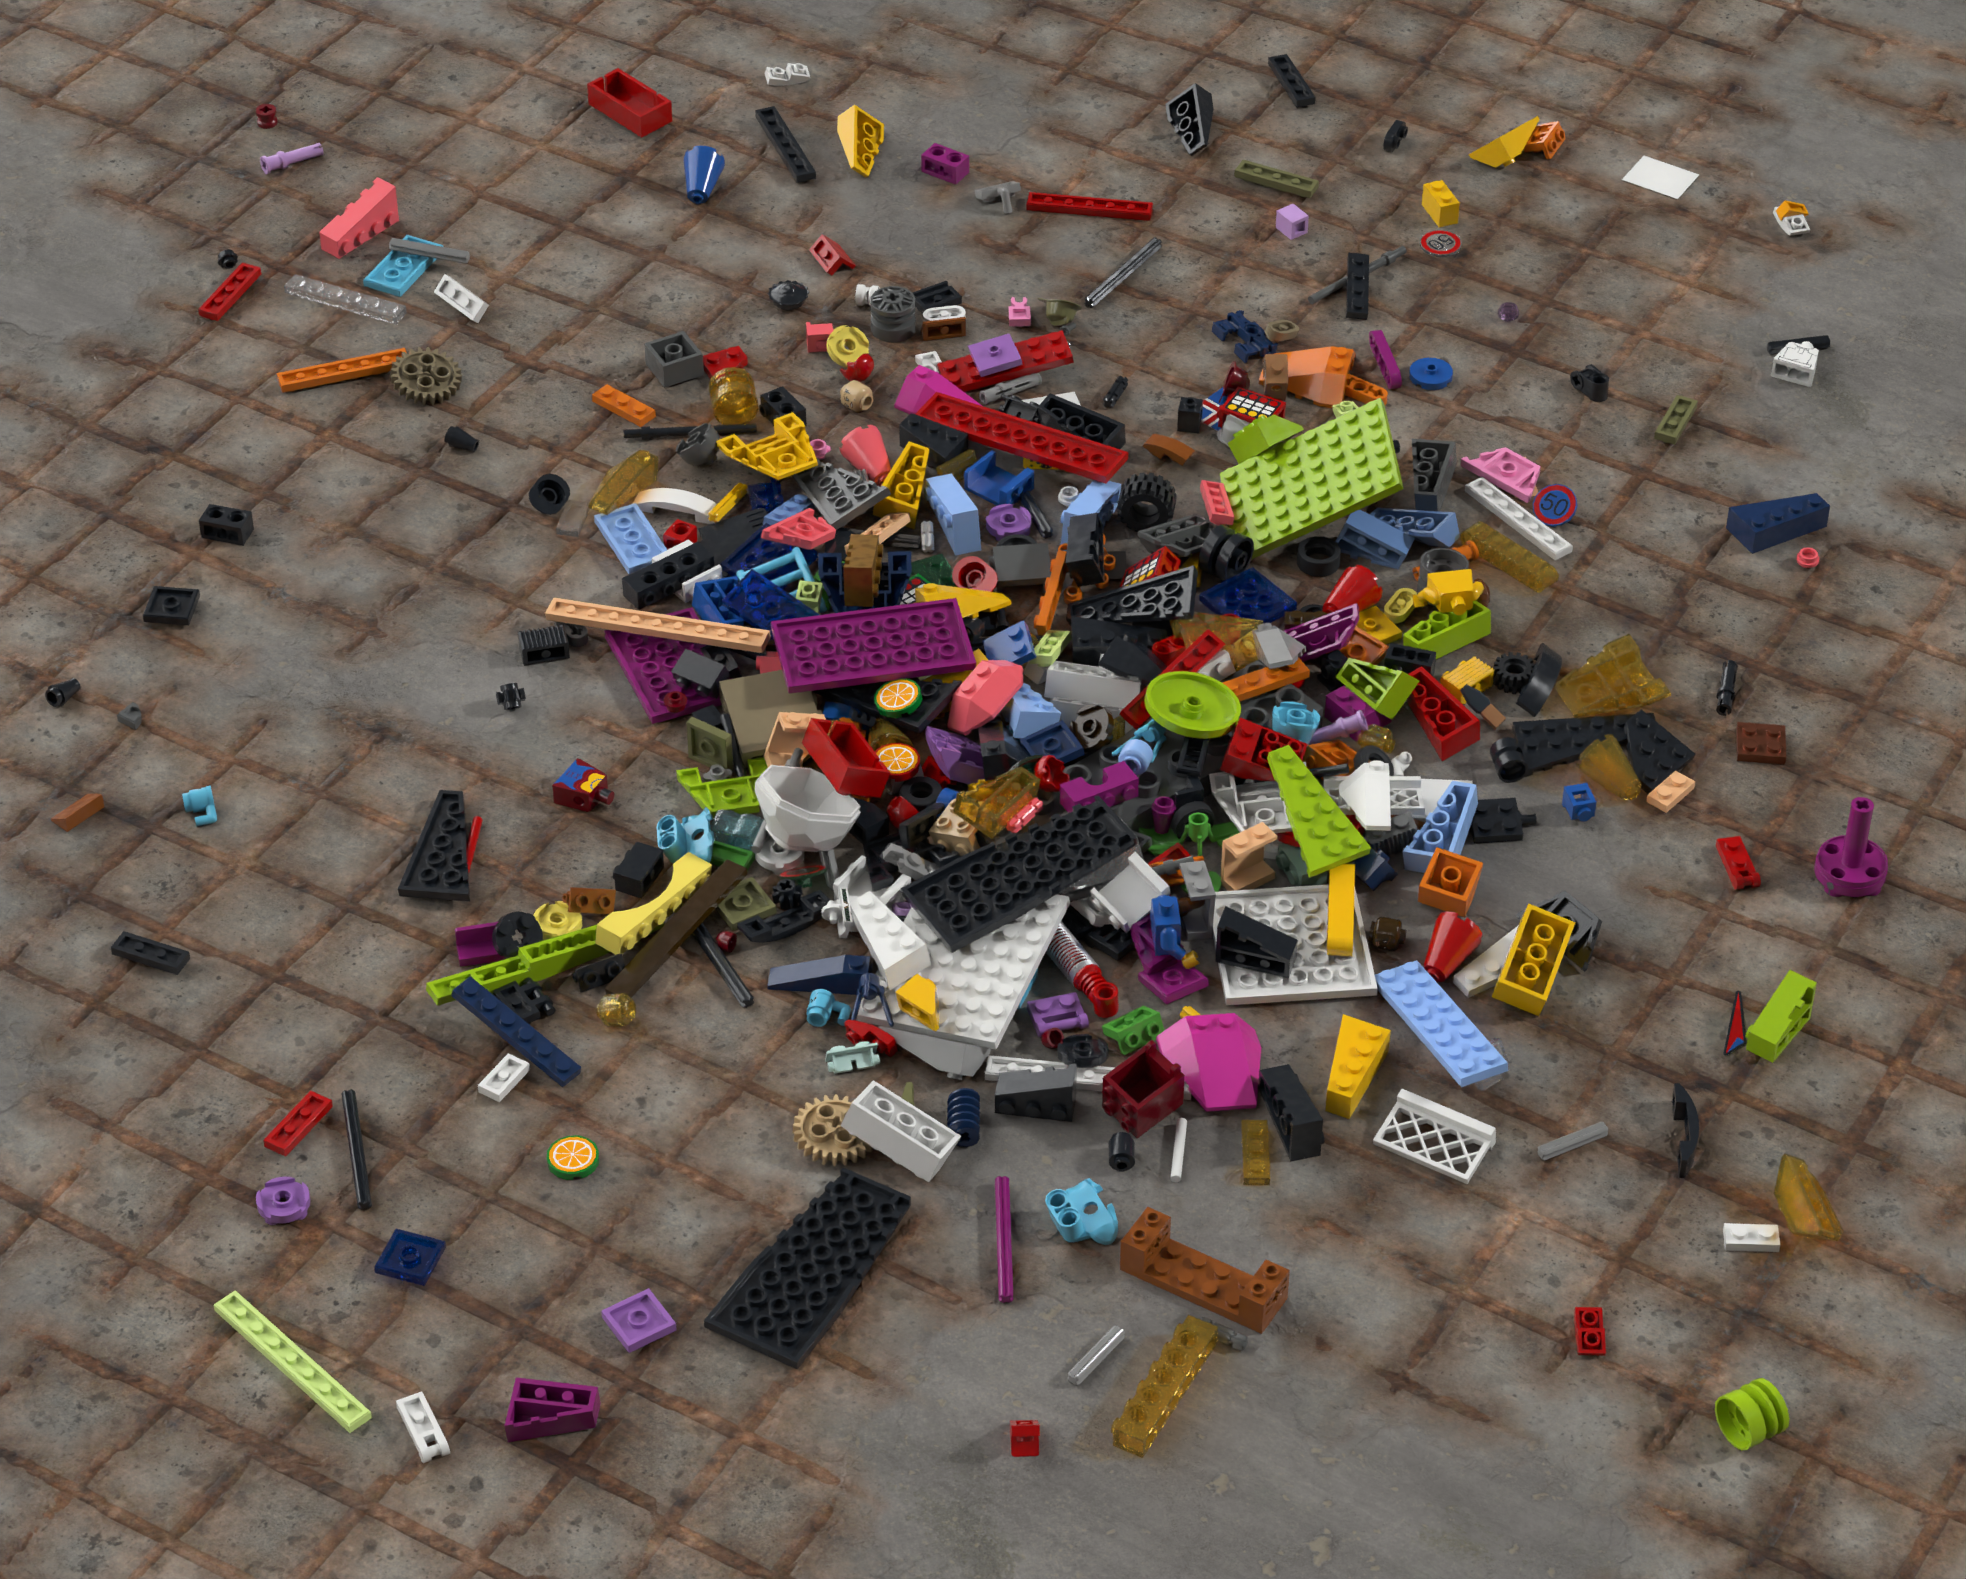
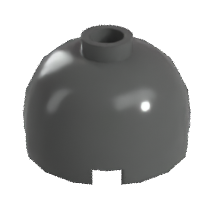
[675,423,720,466]

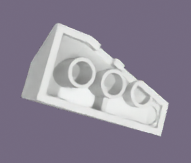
[1339,761,1391,831]

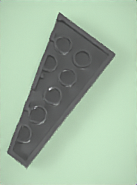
[791,458,891,530]

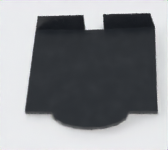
[698,508,791,578]

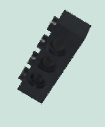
[622,542,714,610]

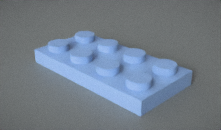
[594,503,667,574]

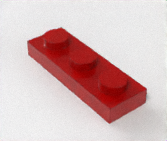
[263,1090,333,1157]

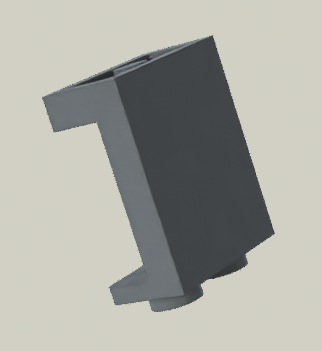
[989,543,1051,593]

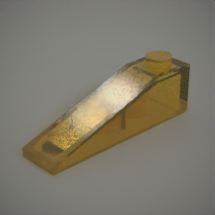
[588,450,659,515]

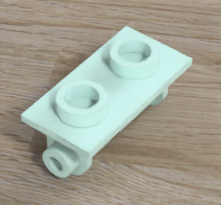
[825,1041,880,1074]

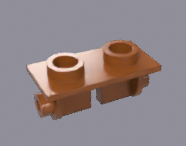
[562,887,616,914]

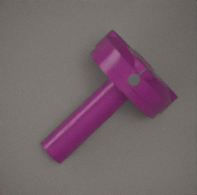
[1814,797,1888,897]

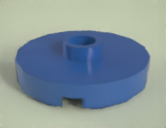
[1409,358,1453,390]

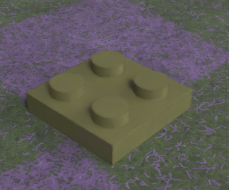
[686,717,733,771]
[715,877,777,931]

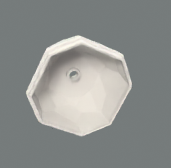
[755,765,861,852]

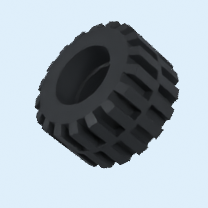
[1117,472,1177,532]

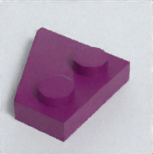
[1130,914,1184,974]

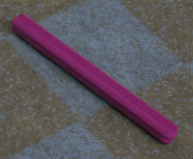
[995,1176,1013,1303]

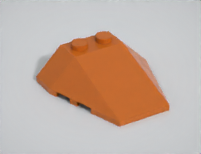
[1259,346,1356,408]

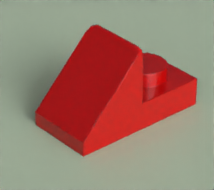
[1010,1420,1040,1457]

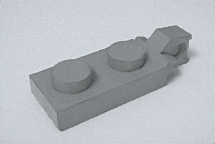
[883,843,939,880]

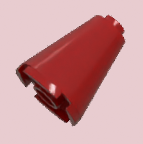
[1322,565,1383,613]
[1423,912,1483,982]

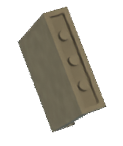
[719,670,829,768]

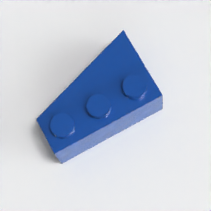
[692,576,744,626]

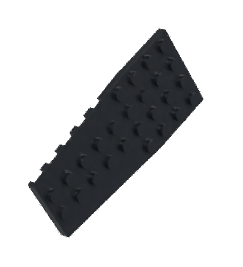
[901,796,1137,953]
[704,1168,911,1369]

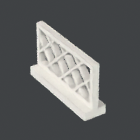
[1323,776,1425,815]
[1373,1089,1496,1184]

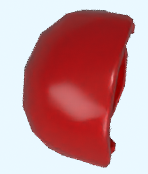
[840,353,874,382]
[1034,755,1070,792]
[887,796,919,829]

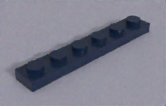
[452,976,581,1087]

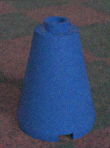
[684,146,725,204]

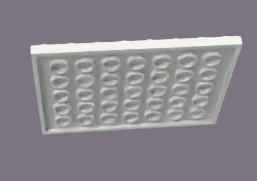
[856,871,1070,1049]

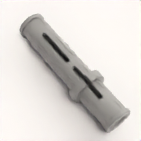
[979,373,1042,405]

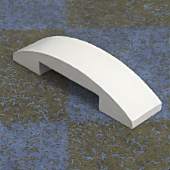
[633,488,717,524]

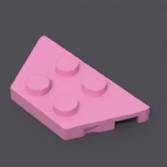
[1461,447,1540,503]

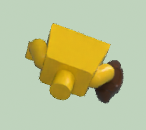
[1412,569,1490,615]

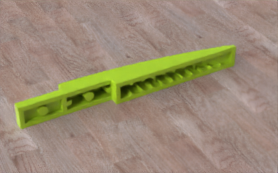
[426,923,664,1006]

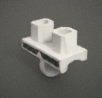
[821,888,860,938]

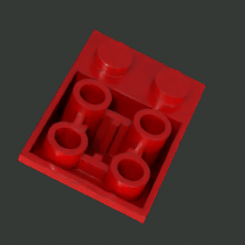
[1220,718,1308,781]

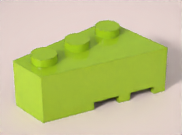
[1336,658,1419,720]
[1745,970,1817,1063]

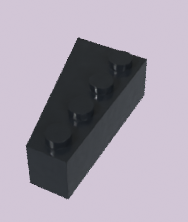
[1038,393,1126,449]

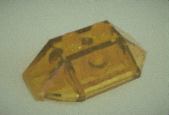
[1774,1154,1844,1241]

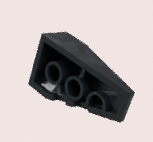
[1165,83,1214,156]

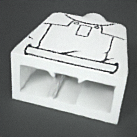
[1771,341,1819,387]

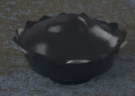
[767,280,809,310]

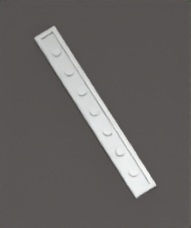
[985,1055,1191,1100]

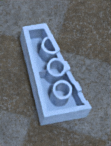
[924,473,981,556]
[1060,480,1121,551]

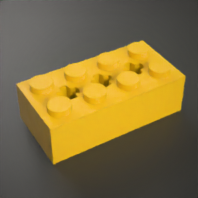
[1492,903,1576,1016]

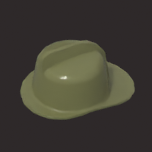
[1038,298,1082,326]

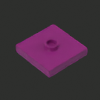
[1138,958,1209,1004]

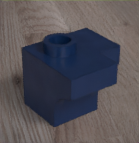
[1353,848,1398,891]

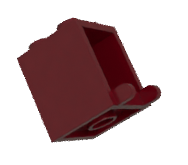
[1102,1040,1185,1138]

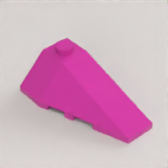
[894,365,982,414]

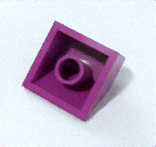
[1324,686,1392,742]

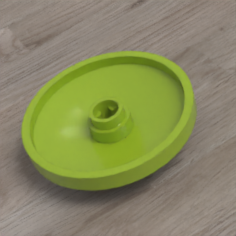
[1144,671,1241,739]

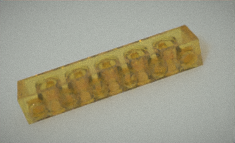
[1111,1315,1218,1458]

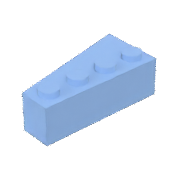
[1403,781,1478,873]

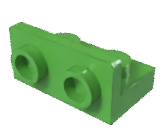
[1102,1006,1164,1055]

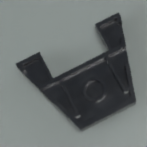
[863,832,960,892]

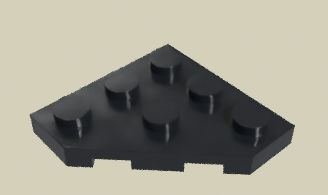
[1624,709,1695,794]

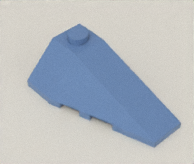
[1370,508,1460,548]

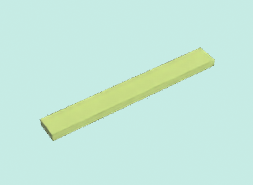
[214,1290,372,1433]

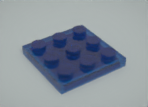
[720,523,818,599]
[1199,567,1297,636]

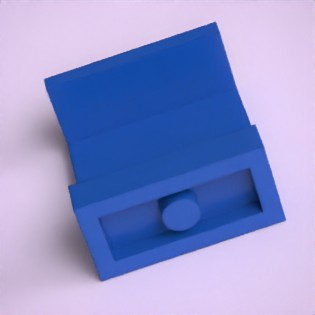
[964,450,1034,506]

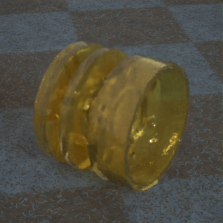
[708,367,758,425]

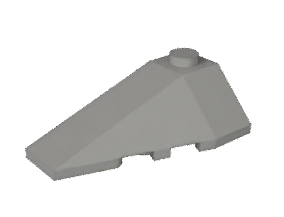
[1252,623,1306,669]
[878,1026,991,1080]

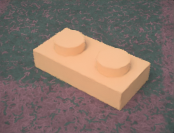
[1647,771,1695,813]

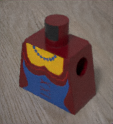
[552,758,615,812]

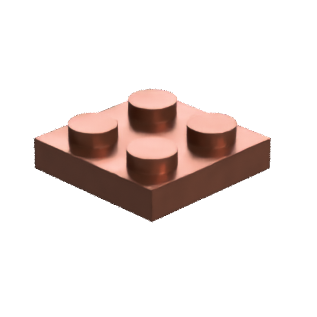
[1736,722,1786,765]

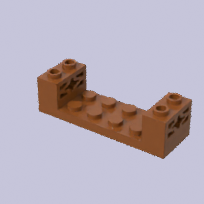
[1120,1207,1290,1334]

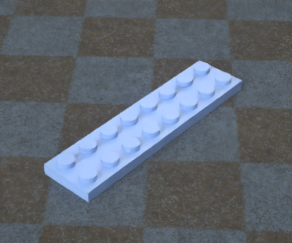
[1375,960,1508,1087]

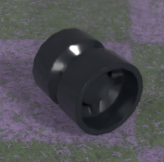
[1490,737,1528,783]

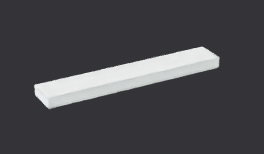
[1465,477,1573,560]

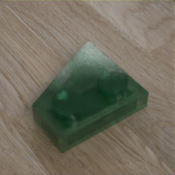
[911,553,957,587]

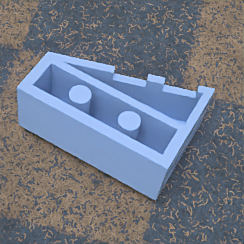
[1000,683,1061,738]

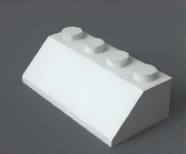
[1044,661,1145,708]
[841,1080,961,1182]

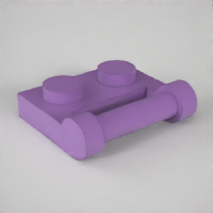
[1027,992,1089,1037]

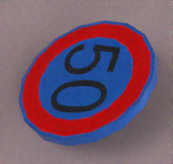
[1533,484,1578,527]

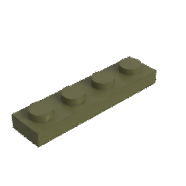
[1234,160,1319,198]

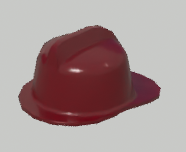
[1219,361,1250,403]

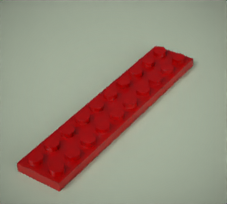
[915,392,1128,484]

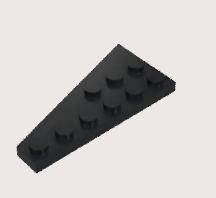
[1066,565,1198,626]
[1512,713,1656,777]

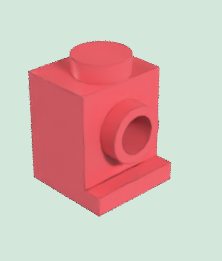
[806,322,834,353]
[756,651,782,674]

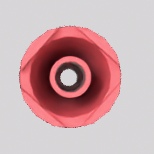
[839,425,891,486]

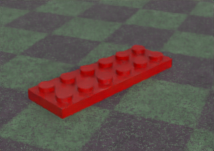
[937,330,1074,392]

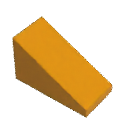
[1776,200,1809,220]

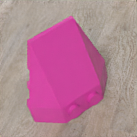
[1156,1013,1261,1111]

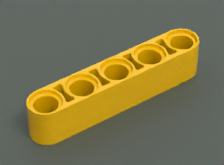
[1327,864,1355,957]

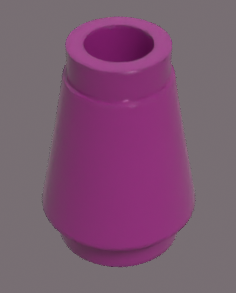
[1152,796,1176,834]

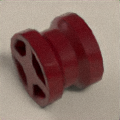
[256,104,278,129]

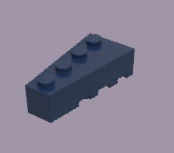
[1726,493,1830,554]

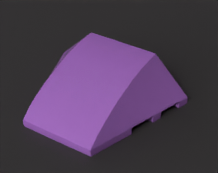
[925,726,1005,786]

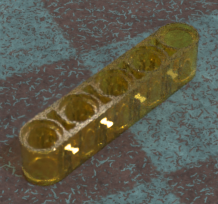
[1460,521,1559,593]

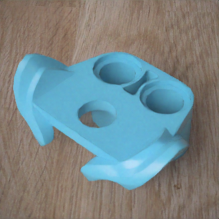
[656,807,714,863]
[1045,1178,1118,1245]

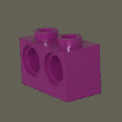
[921,143,969,185]

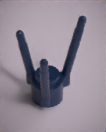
[851,973,894,1027]

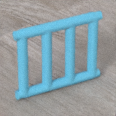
[736,547,827,630]

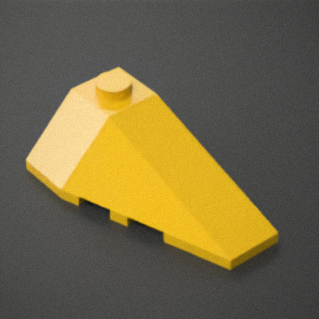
[837,105,884,178]
[1468,116,1540,168]
[915,583,1011,619]

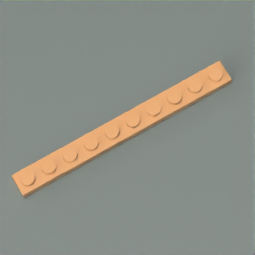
[545,598,771,653]

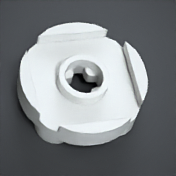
[755,833,805,875]

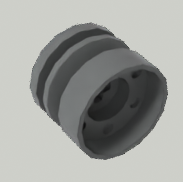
[870,286,916,343]
[1417,548,1469,607]

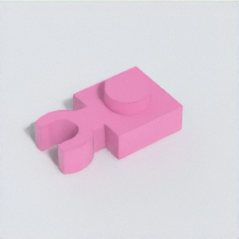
[1009,297,1031,327]

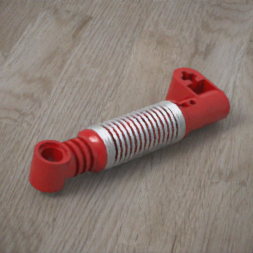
[1046,921,1119,1018]

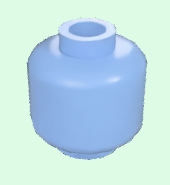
[1118,739,1153,775]

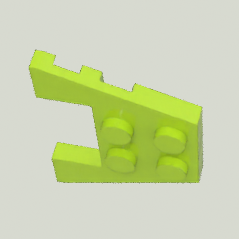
[676,757,768,819]

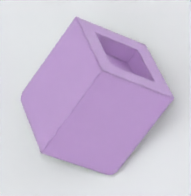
[1276,204,1309,240]

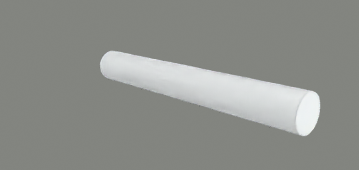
[1170,1118,1187,1183]

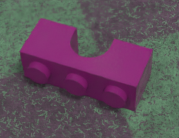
[1060,761,1139,813]

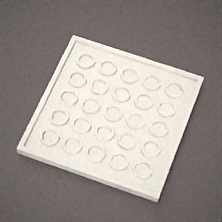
[1212,884,1378,1005]

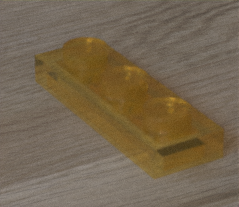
[1241,1120,1270,1185]

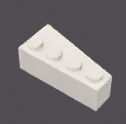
[849,891,931,990]

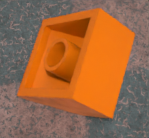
[1418,847,1483,918]

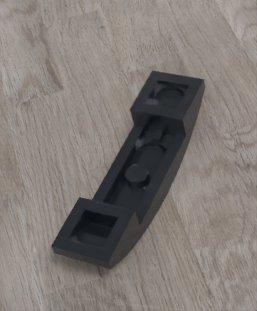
[1516,643,1562,717]
[737,890,830,943]
[1672,1083,1699,1178]

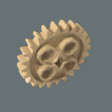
[793,1094,872,1166]

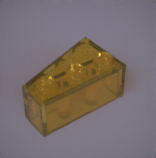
[953,767,1041,839]

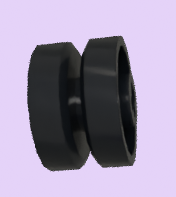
[1199,525,1254,584]

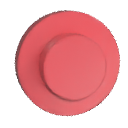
[1796,547,1820,568]

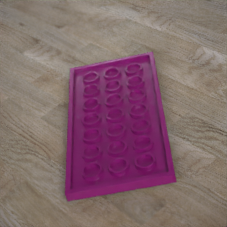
[771,598,976,694]

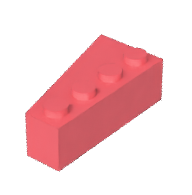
[319,177,399,259]

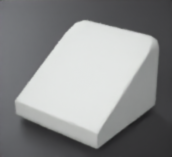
[1024,661,1051,684]

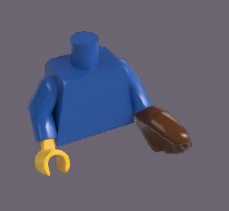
[1150,895,1205,969]

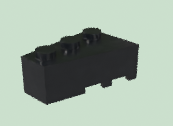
[899,413,968,476]

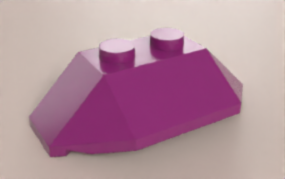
[1284,603,1359,662]

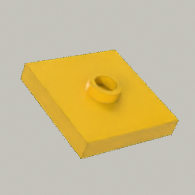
[1356,606,1402,644]

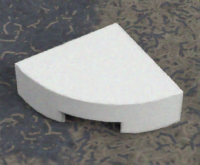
[915,351,942,370]

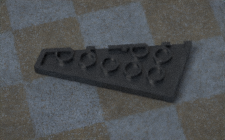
[812,677,962,734]
[398,790,470,902]

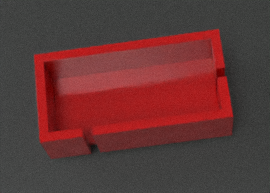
[587,68,672,138]
[802,718,890,798]

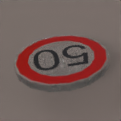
[1419,230,1462,257]

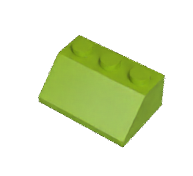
[1227,415,1304,464]

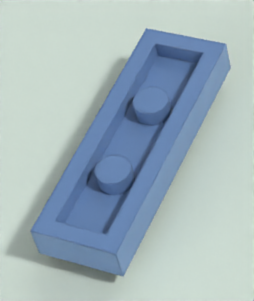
[763,494,815,527]

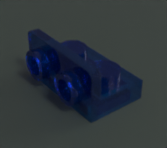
[748,477,783,514]

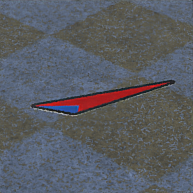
[1723,990,1746,1055]

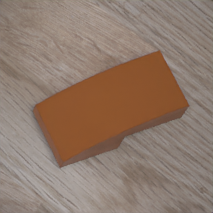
[1143,434,1195,466]

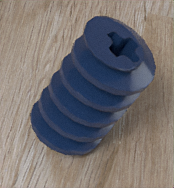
[947,1088,980,1147]

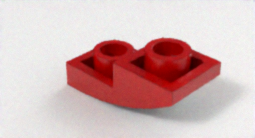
[844,1019,898,1057]
[1574,1307,1606,1356]

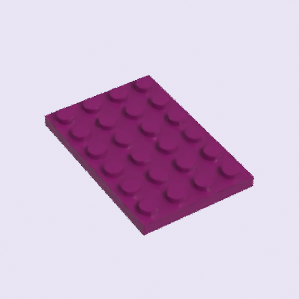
[604,607,733,724]

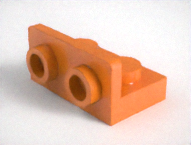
[1524,121,1565,160]

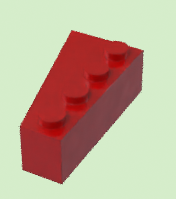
[1406,666,1480,761]

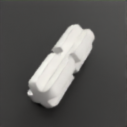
[921,521,934,553]

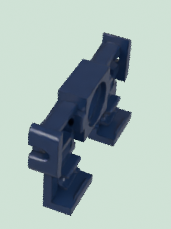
[1212,310,1278,363]

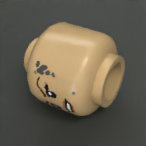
[840,380,873,412]

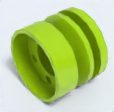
[1715,1378,1790,1451]

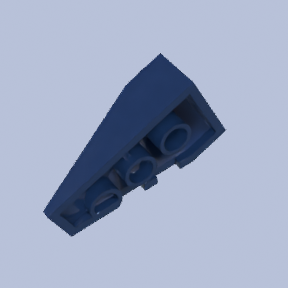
[767,955,873,995]

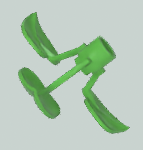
[1139,813,1240,894]

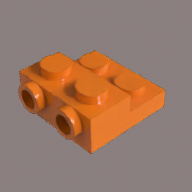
[1302,739,1370,780]

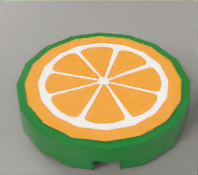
[874,678,922,718]
[547,1135,599,1180]

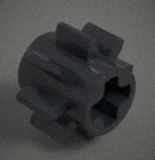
[496,683,526,710]
[772,879,803,910]

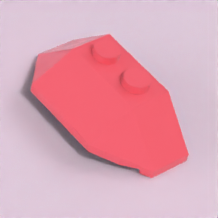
[947,660,1024,736]

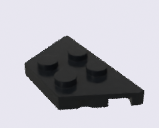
[1516,891,1602,972]

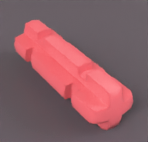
[1006,797,1044,834]

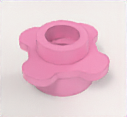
[810,439,831,460]

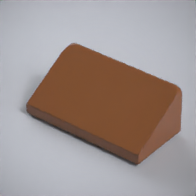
[921,317,966,341]
[51,793,105,832]

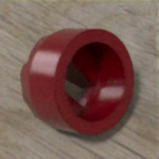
[716,931,737,953]
[1041,1028,1064,1049]

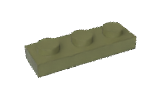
[1654,395,1698,445]

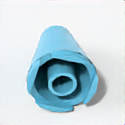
[1272,702,1320,746]

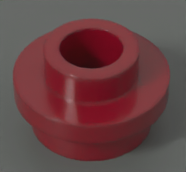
[664,691,688,713]

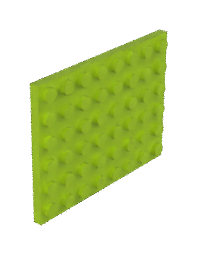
[1220,398,1404,560]

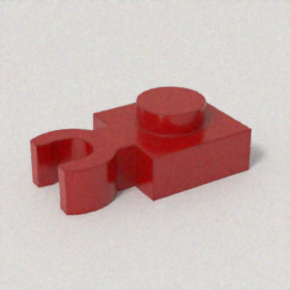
[922,756,957,789]

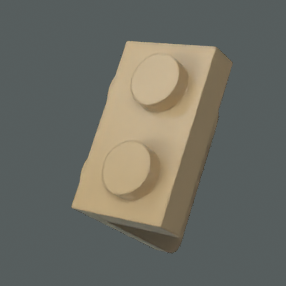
[929,799,992,857]

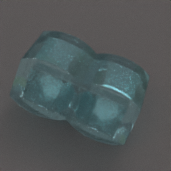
[710,810,764,851]

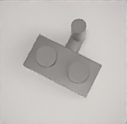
[975,181,1021,214]

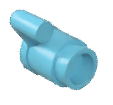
[182,786,217,827]
[806,989,851,1027]

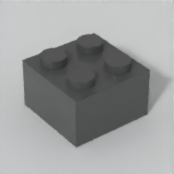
[644,331,704,388]

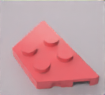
[761,508,836,550]

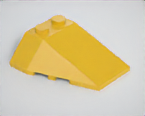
[716,412,818,480]

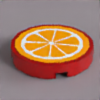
[875,743,920,782]

